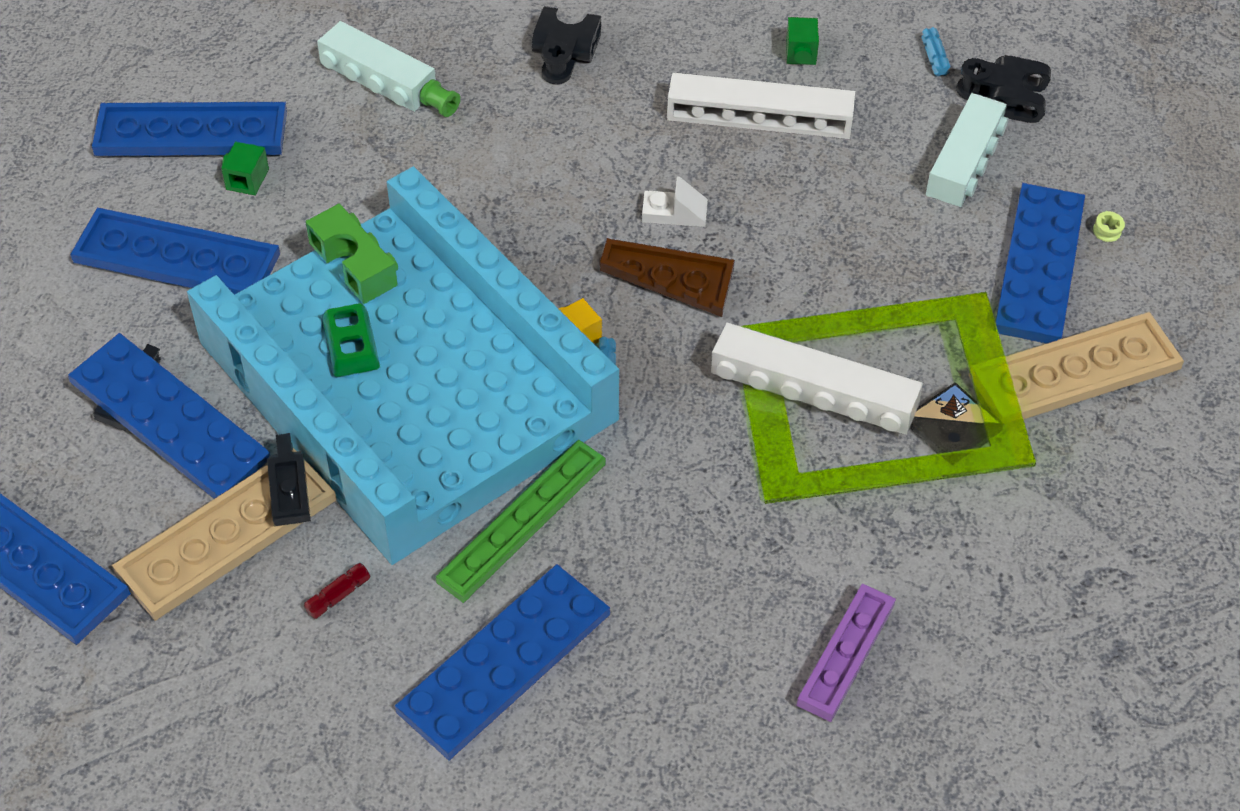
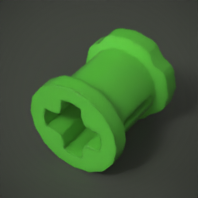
[420,79,461,117]

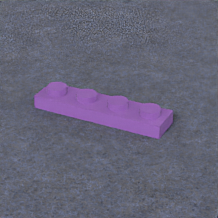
[796,583,896,722]

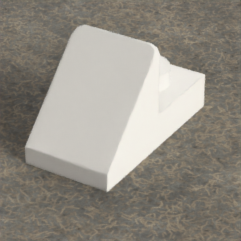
[642,176,708,227]

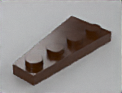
[600,238,735,317]

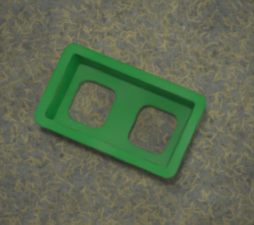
[323,303,380,377]

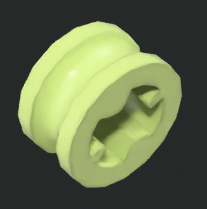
[1093,211,1125,242]

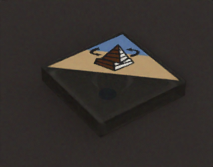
[910,382,1004,467]

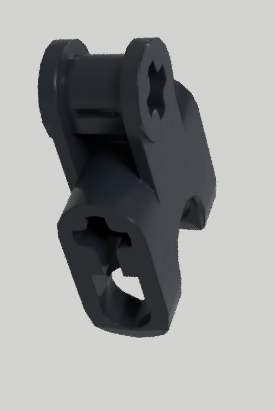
[531,6,601,84]
[956,55,1051,123]

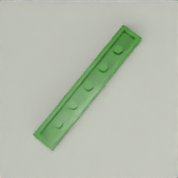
[436,440,606,603]

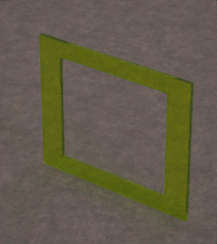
[740,292,1036,504]

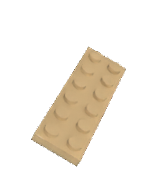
[969,312,1184,427]
[112,448,337,621]

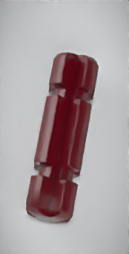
[304,563,371,619]

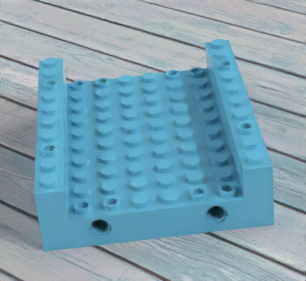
[187,166,619,565]

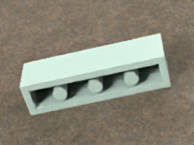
[317,21,436,112]
[926,93,1009,207]

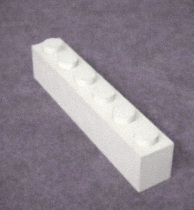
[667,73,855,139]
[711,323,923,435]

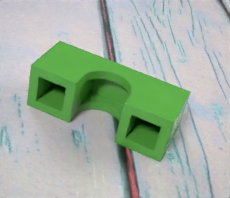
[305,203,398,304]

